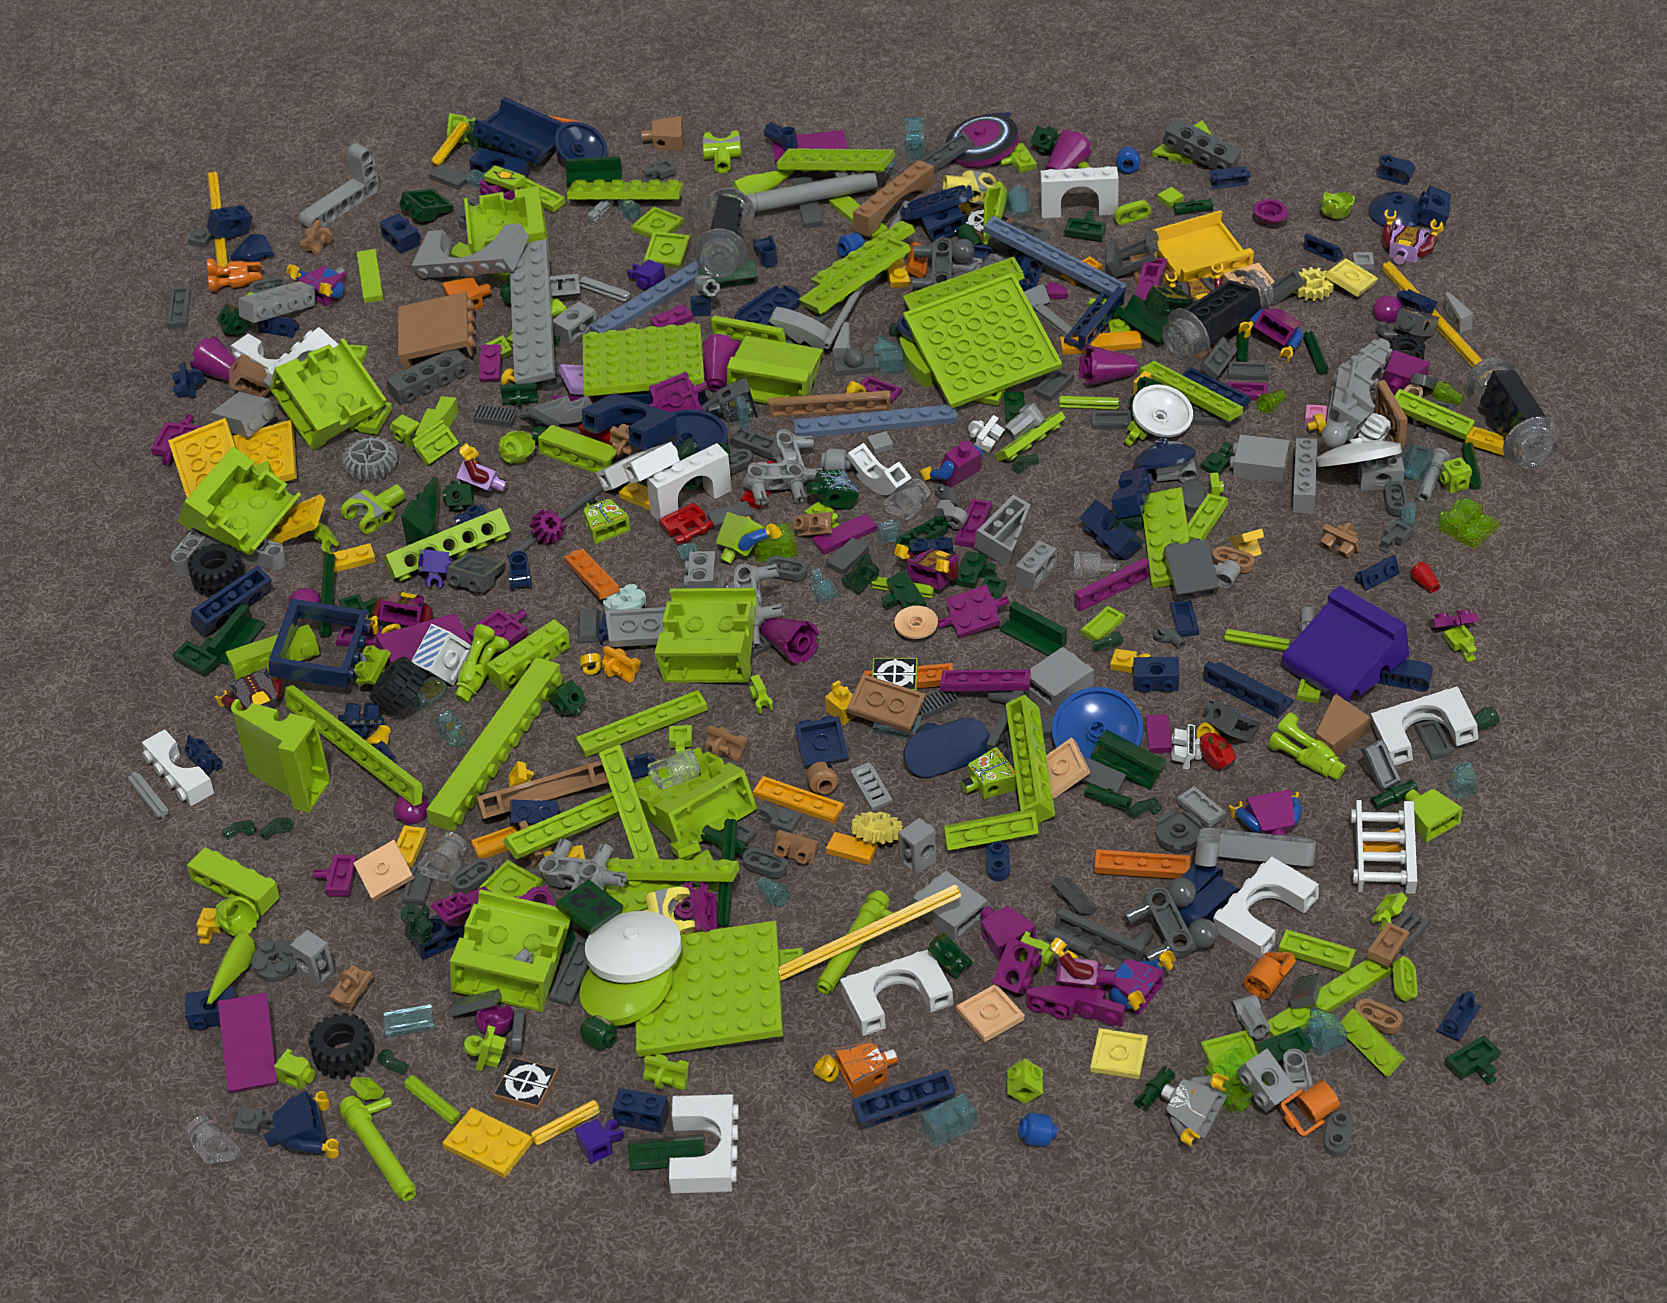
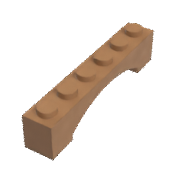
[853,160,934,237]
[475,760,609,819]

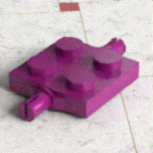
[649,371,709,413]
[151,414,203,465]
[938,584,1010,638]
[466,608,528,657]

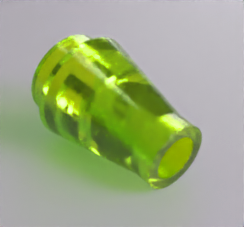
[1432,380,1464,406]
[1257,389,1286,413]

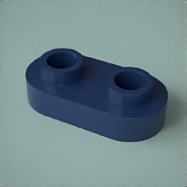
[986,841,1010,881]

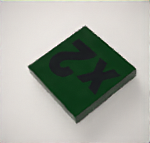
[556,879,624,934]

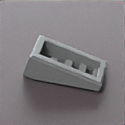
[1444,292,1473,333]
[833,322,850,358]
[850,762,892,811]

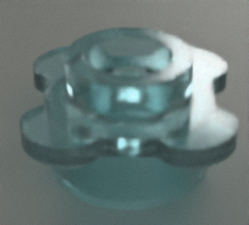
[466,170,486,187]
[677,543,699,562]

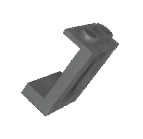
[1106,224,1159,278]

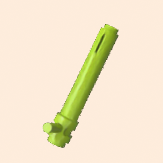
[817,890,906,994]
[339,1096,416,1202]

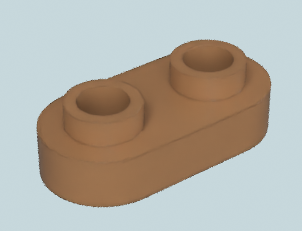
[1213,546,1255,573]
[1355,999,1403,1034]

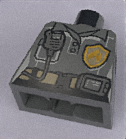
[708,378,759,423]

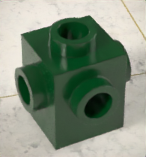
[1030,126,1059,155]
[216,304,250,337]
[442,480,474,510]
[547,679,587,717]

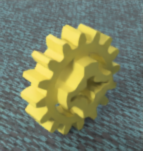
[1293,267,1334,301]
[851,812,902,844]

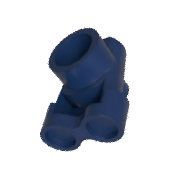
[454,504,487,534]

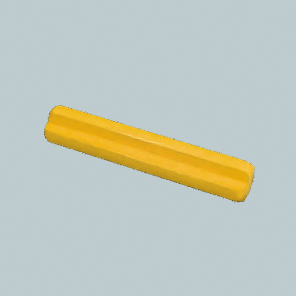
[431,122,468,167]
[531,1100,600,1145]

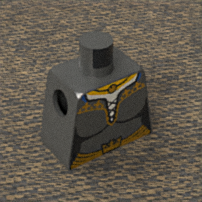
[1394,306,1440,336]

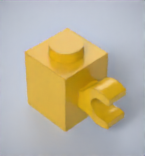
[825,680,857,725]

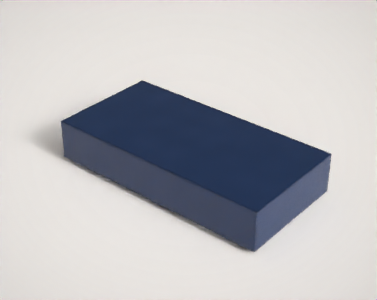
[1169,600,1199,637]

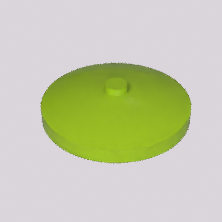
[580,967,673,1026]

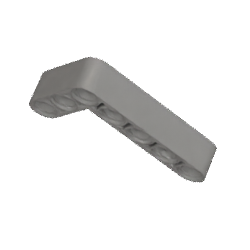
[299,143,379,228]
[171,528,287,576]
[1195,828,1316,866]

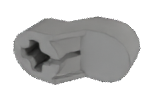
[934,500,968,529]

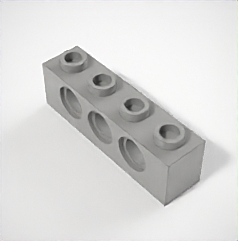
[238,281,315,323]
[1293,438,1317,513]

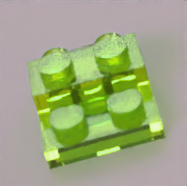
[1439,497,1500,549]
[753,522,797,562]
[1202,1040,1268,1113]

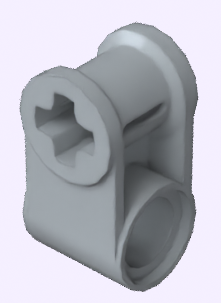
[1282,1049,1312,1094]

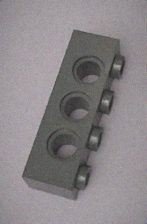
[1162,117,1242,170]
[386,349,469,406]

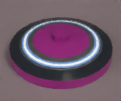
[945,114,1019,167]

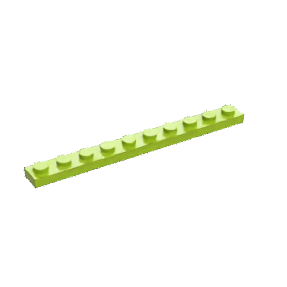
[285,685,423,806]

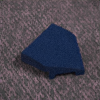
[230,234,274,262]

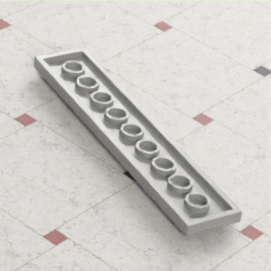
[510,239,555,384]

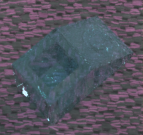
[1006,185,1032,216]
[874,335,904,375]
[1402,443,1432,481]
[1306,1007,1347,1056]

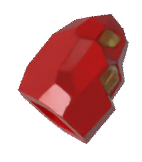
[1199,732,1237,770]

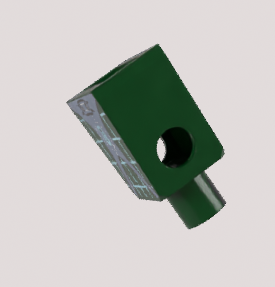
[806,469,860,509]

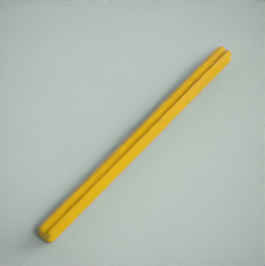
[208,171,228,277]
[1382,261,1484,370]
[780,885,961,981]

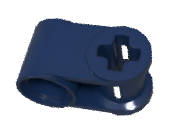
[1376,154,1415,185]
[752,235,778,268]
[508,551,532,591]

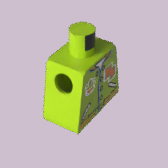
[583,499,630,545]
[960,747,1018,799]

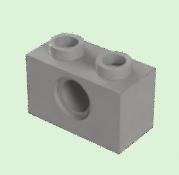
[552,301,597,344]
[1358,457,1405,491]
[898,818,937,875]
[290,930,335,987]
[1236,1049,1297,1112]

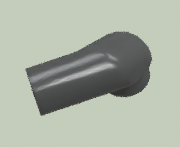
[1376,321,1403,340]

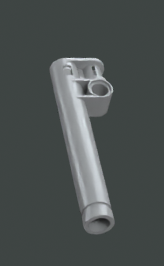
[745,170,877,214]

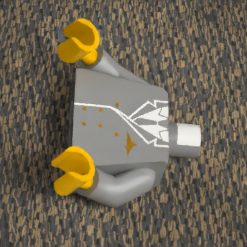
[1161,1073,1229,1148]

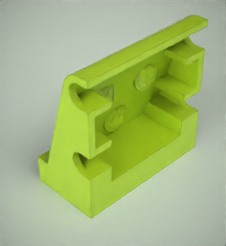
[464,186,550,262]
[727,336,824,404]
[269,338,386,451]
[177,446,301,555]
[655,587,757,683]
[231,699,331,813]
[634,747,758,843]
[450,890,571,1012]

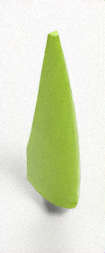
[726,170,795,204]
[984,181,1008,245]
[207,930,256,1004]

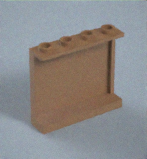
[398,292,475,370]

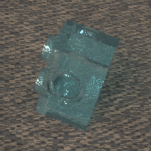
[904,116,925,160]
[921,1093,978,1149]

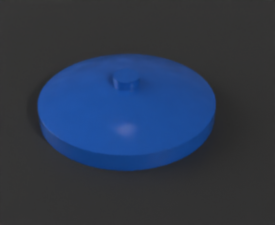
[1052,687,1143,764]

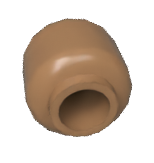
[806,762,838,795]

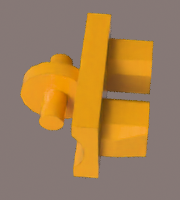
[601,646,641,683]

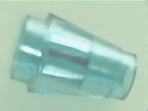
[618,199,641,219]
[757,876,790,906]

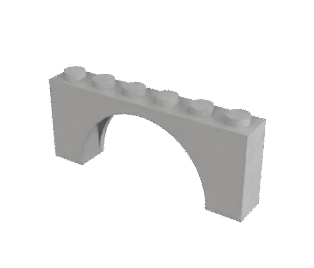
[412,224,529,278]

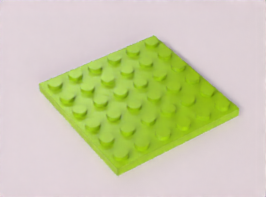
[903,273,1062,408]
[583,323,705,396]
[636,920,783,1057]

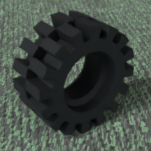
[1389,333,1425,360]

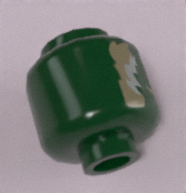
[580,1015,617,1051]

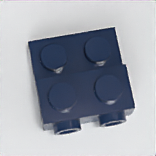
[795,716,849,769]

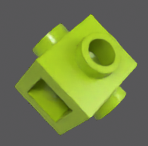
[1439,457,1472,494]
[1007,1058,1043,1103]

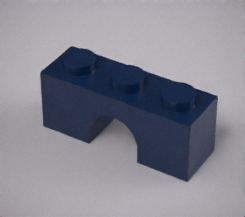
[469,148,530,178]
[1111,467,1153,518]
[1080,499,1144,560]

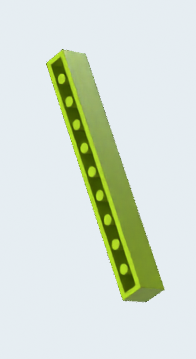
[426,657,563,832]

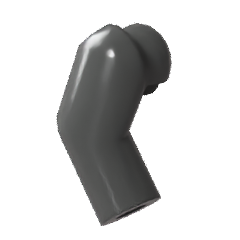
[935,484,958,507]
[1153,627,1186,649]

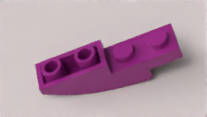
[1135,257,1167,307]
[430,886,491,927]
[1026,985,1126,1027]

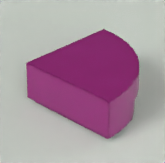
[1047,282,1068,300]

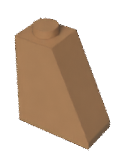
[1316,694,1371,756]

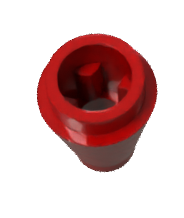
[1410,562,1441,594]

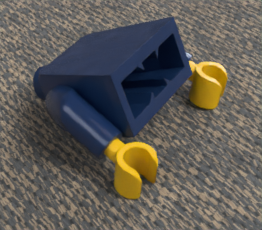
[264,1091,339,1158]

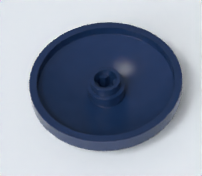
[651,409,728,461]

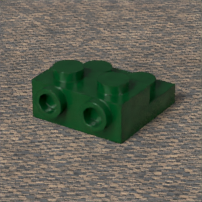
[400,189,454,223]

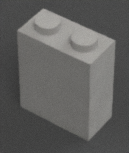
[211,392,277,437]
[1230,434,1290,483]
[1028,647,1094,711]
[913,871,988,941]

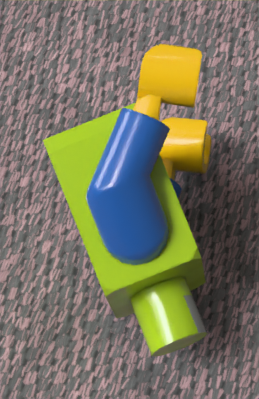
[716,512,782,564]

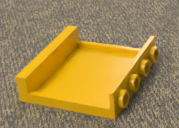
[1154,210,1254,283]

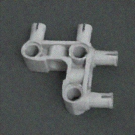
[743,429,823,505]
[734,563,784,649]
[538,839,627,929]

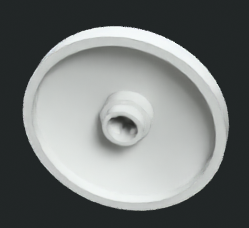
[1316,437,1402,467]
[585,911,682,983]

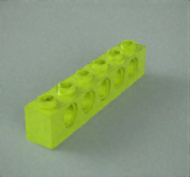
[382,508,511,581]
[1006,694,1055,824]

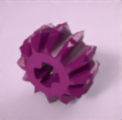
[529,508,566,545]

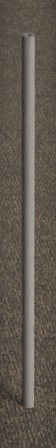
[823,201,909,349]

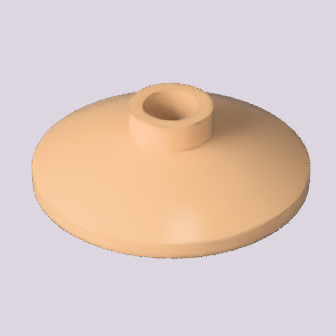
[894,606,938,639]

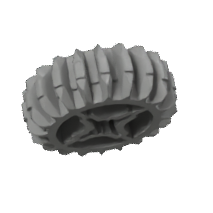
[342,436,398,483]

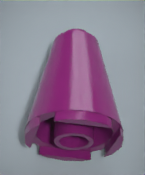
[1045,129,1092,170]
[702,334,740,391]
[190,336,237,382]
[1079,345,1138,386]
[760,617,819,664]

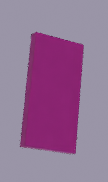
[771,130,848,165]
[376,613,472,665]
[218,993,278,1094]

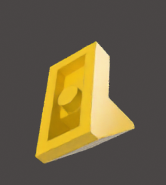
[1229,529,1264,556]

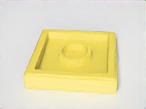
[1325,258,1378,297]
[1090,1028,1148,1079]

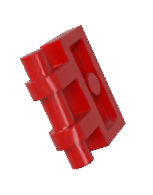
[659,502,714,545]

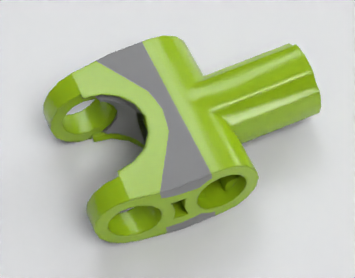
[703,130,741,173]
[341,484,406,534]

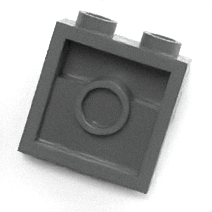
[446,552,505,593]

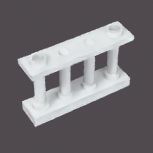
[1351,800,1417,894]

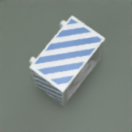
[412,624,471,686]

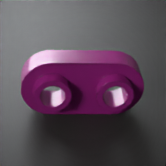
[674,881,708,920]

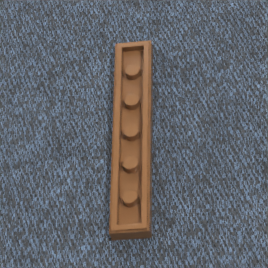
[768,391,891,417]

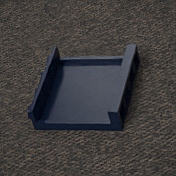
[472,97,564,164]

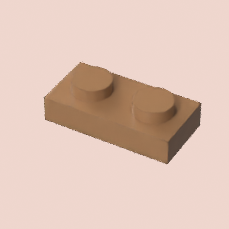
[1366,922,1410,967]

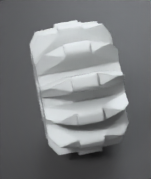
[1358,413,1391,441]

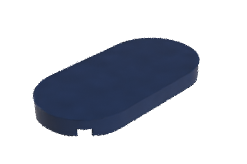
[900,185,974,220]
[735,286,800,326]
[903,718,990,777]

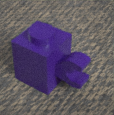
[627,259,666,290]
[417,549,452,588]
[575,1119,624,1164]

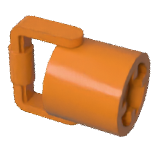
[1243,952,1296,1000]
[1279,1080,1340,1137]

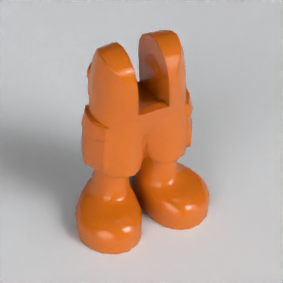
[207,258,263,292]

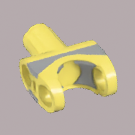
[943,171,996,204]
[643,887,695,935]

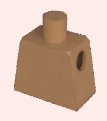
[642,116,683,151]
[229,355,270,398]

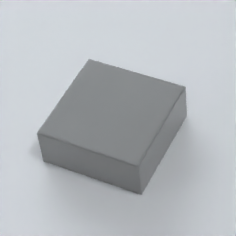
[1352,252,1374,270]
[867,431,894,454]

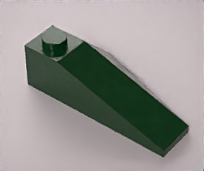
[401,477,441,550]

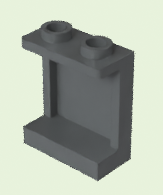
[1162,539,1219,602]

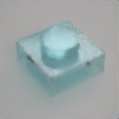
[1401,502,1417,525]
[877,518,900,544]

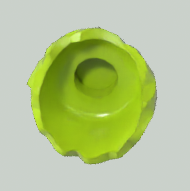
[1320,192,1355,219]
[498,431,535,464]
[215,896,259,936]

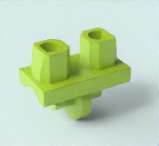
[354,645,391,686]
[464,1025,506,1071]
[643,1054,689,1090]

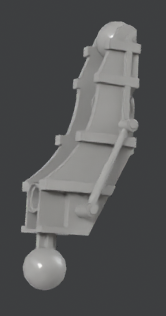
[1322,338,1393,448]

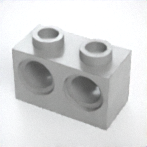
[550,274,581,296]
[1015,541,1057,592]
[684,551,717,588]

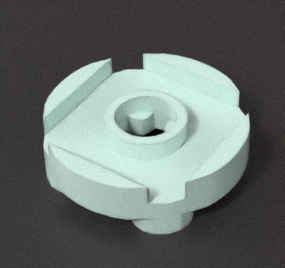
[603,584,647,611]

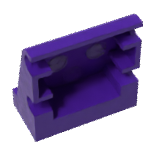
[1282,586,1410,703]

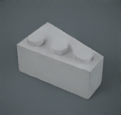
[974,494,1030,568]

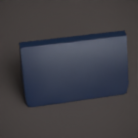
[1304,233,1344,263]

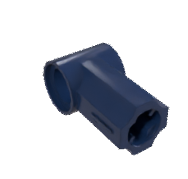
[764,122,798,151]

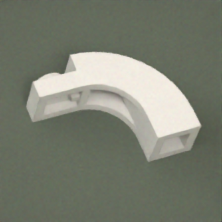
[846,443,911,495]

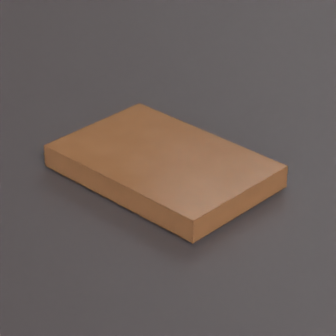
[1374,380,1408,450]
[847,674,926,733]

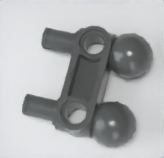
[912,238,975,290]
[1124,877,1218,961]

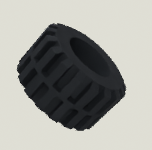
[188,543,245,597]
[370,656,426,716]
[309,1013,374,1080]

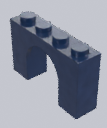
[582,393,677,450]

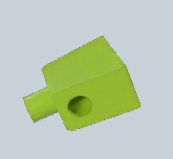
[1405,789,1462,843]

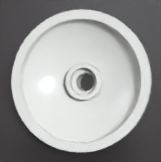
[1132,385,1193,437]

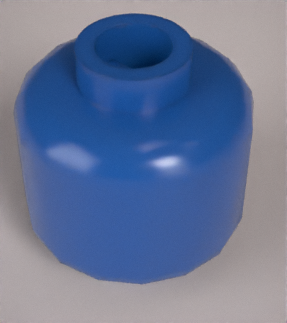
[1116,147,1140,174]
[837,233,865,258]
[1018,1112,1057,1147]

